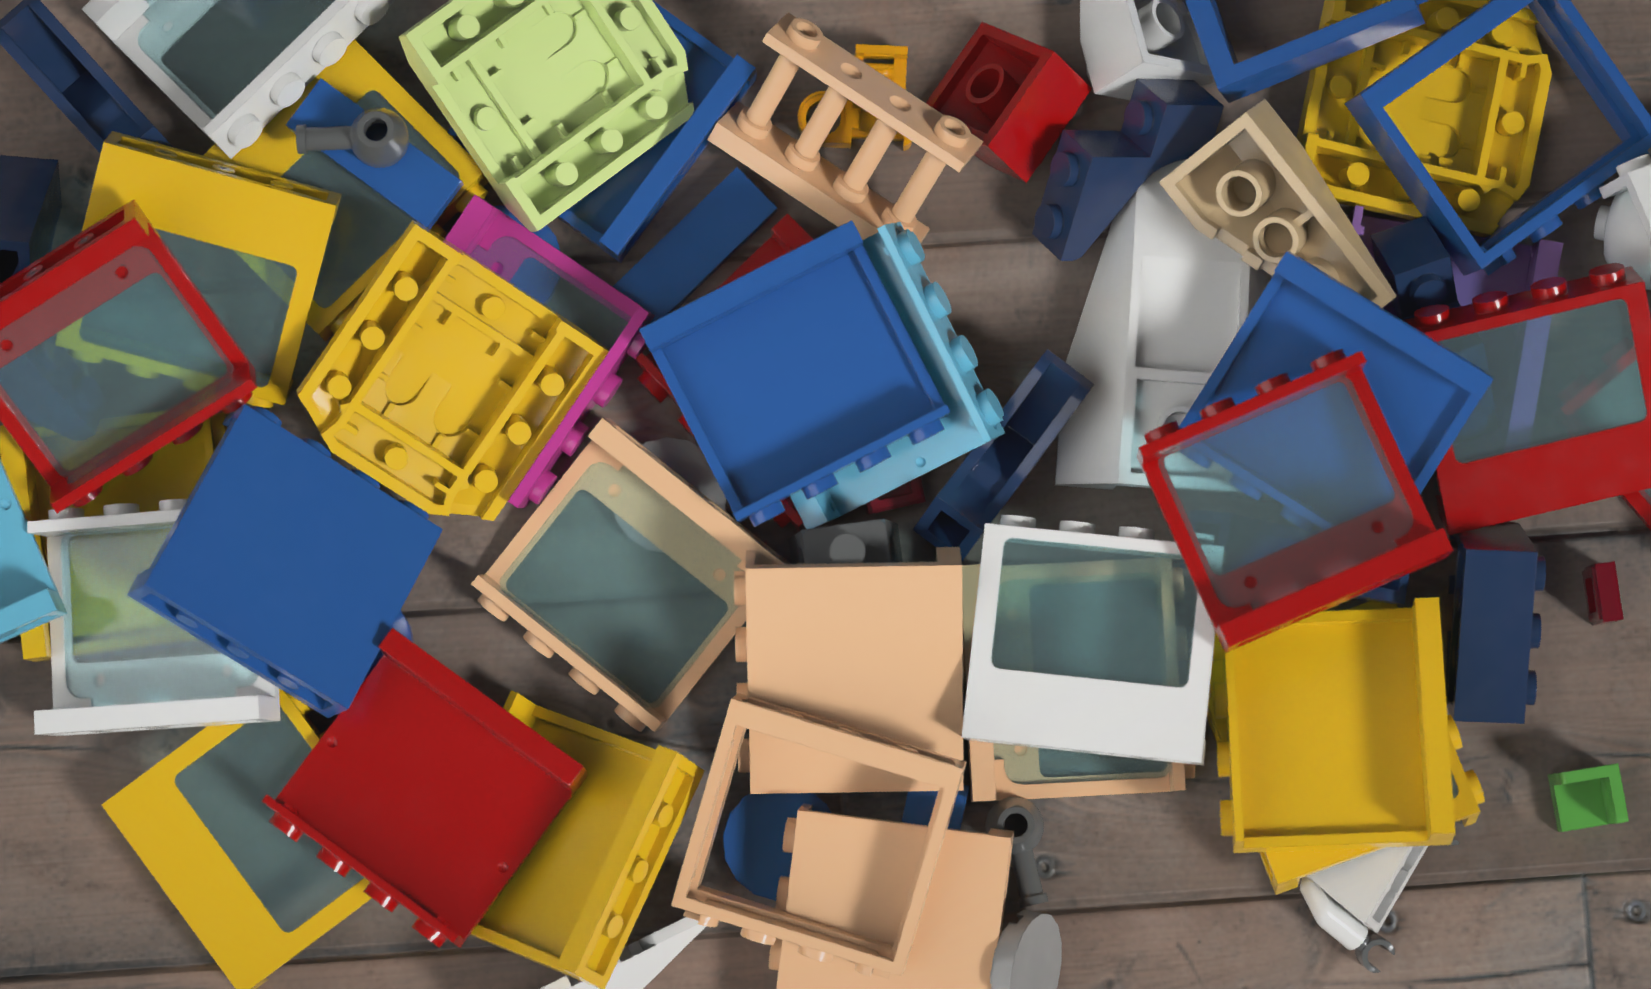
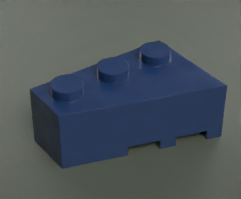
[1446,523,1546,724]

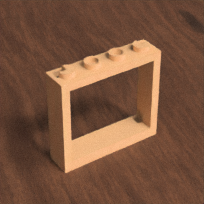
[671,693,967,979]

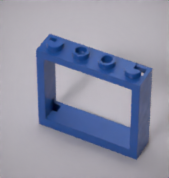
[1185,0,1428,103]
[1345,0,1651,276]

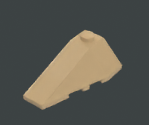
[1159,99,1396,307]

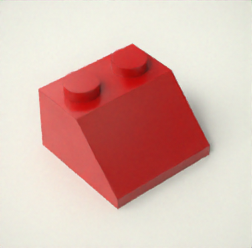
[926,21,1092,183]

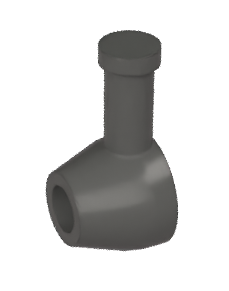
[296,107,409,168]
[985,797,1048,908]

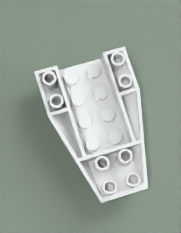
[1055,159,1277,502]

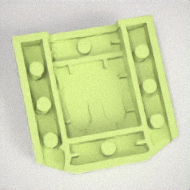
[399,0,694,232]

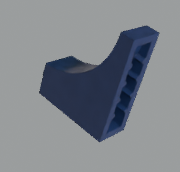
[0,155,62,283]

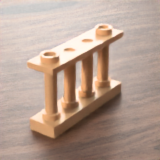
[707,12,983,243]

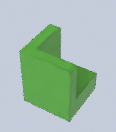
[1547,763,1629,832]

